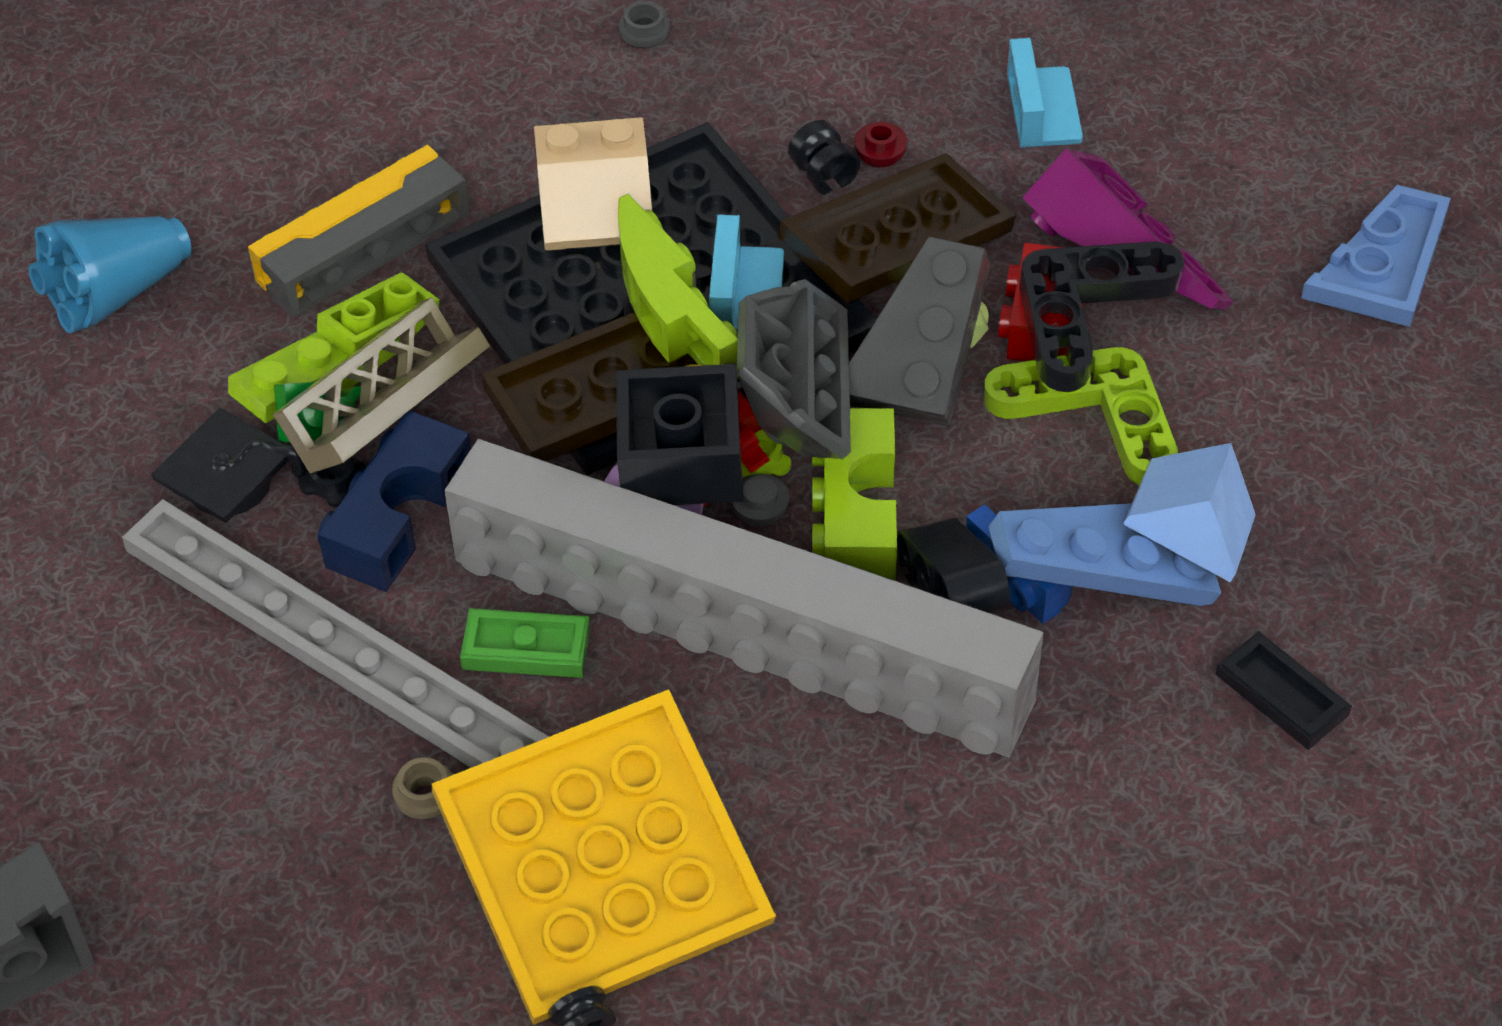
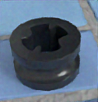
[548,986,616,1026]

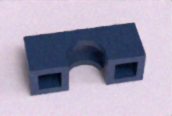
[317,410,471,592]

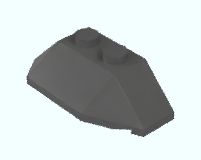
[737,279,851,459]

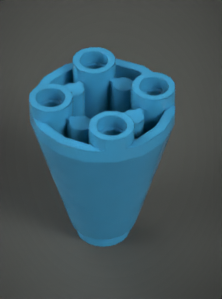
[28,216,191,334]

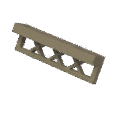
[273,297,490,473]

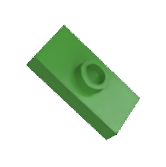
[460,608,591,678]

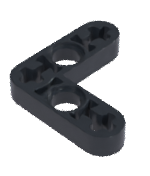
[1019,242,1184,392]

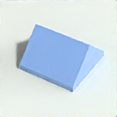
[1123,443,1256,582]

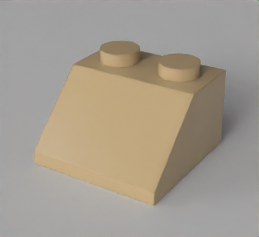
[534,117,652,251]

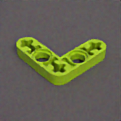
[983,347,1178,485]

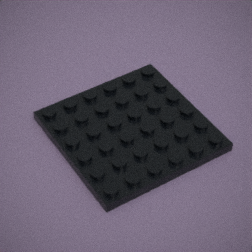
[425,122,877,476]

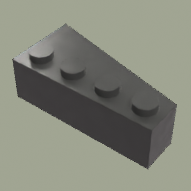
[0,841,95,1012]

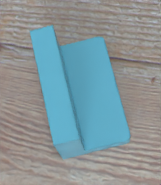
[1007,38,1083,147]
[709,215,784,333]

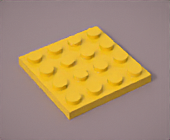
[432,689,776,1025]

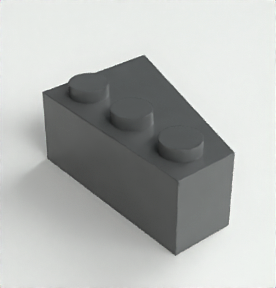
[849,237,990,427]

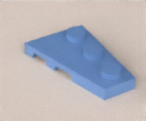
[1301,185,1451,327]

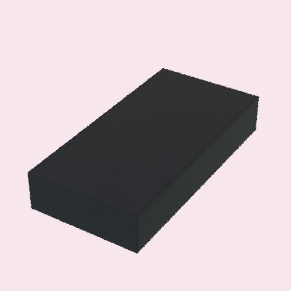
[1215,631,1352,750]

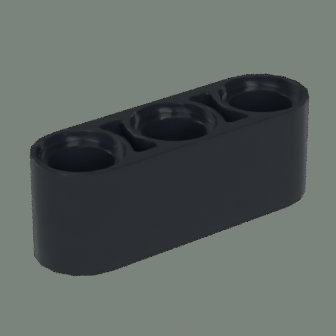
[897,518,1010,613]

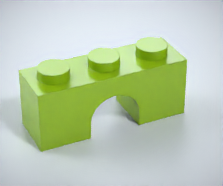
[812,408,897,581]

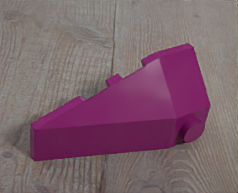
[1022,149,1234,310]

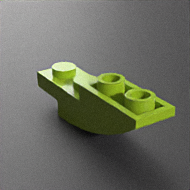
[618,193,739,380]
[228,272,439,423]

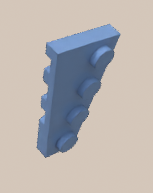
[988,503,1221,606]

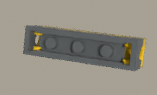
[248,145,470,318]

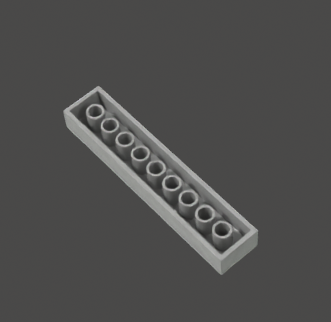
[444,439,1043,758]

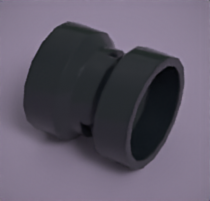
[788,120,860,195]

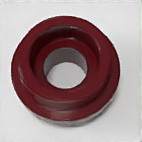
[854,122,907,168]

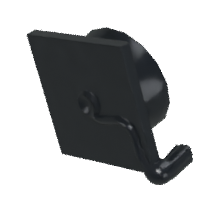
[151,408,308,523]

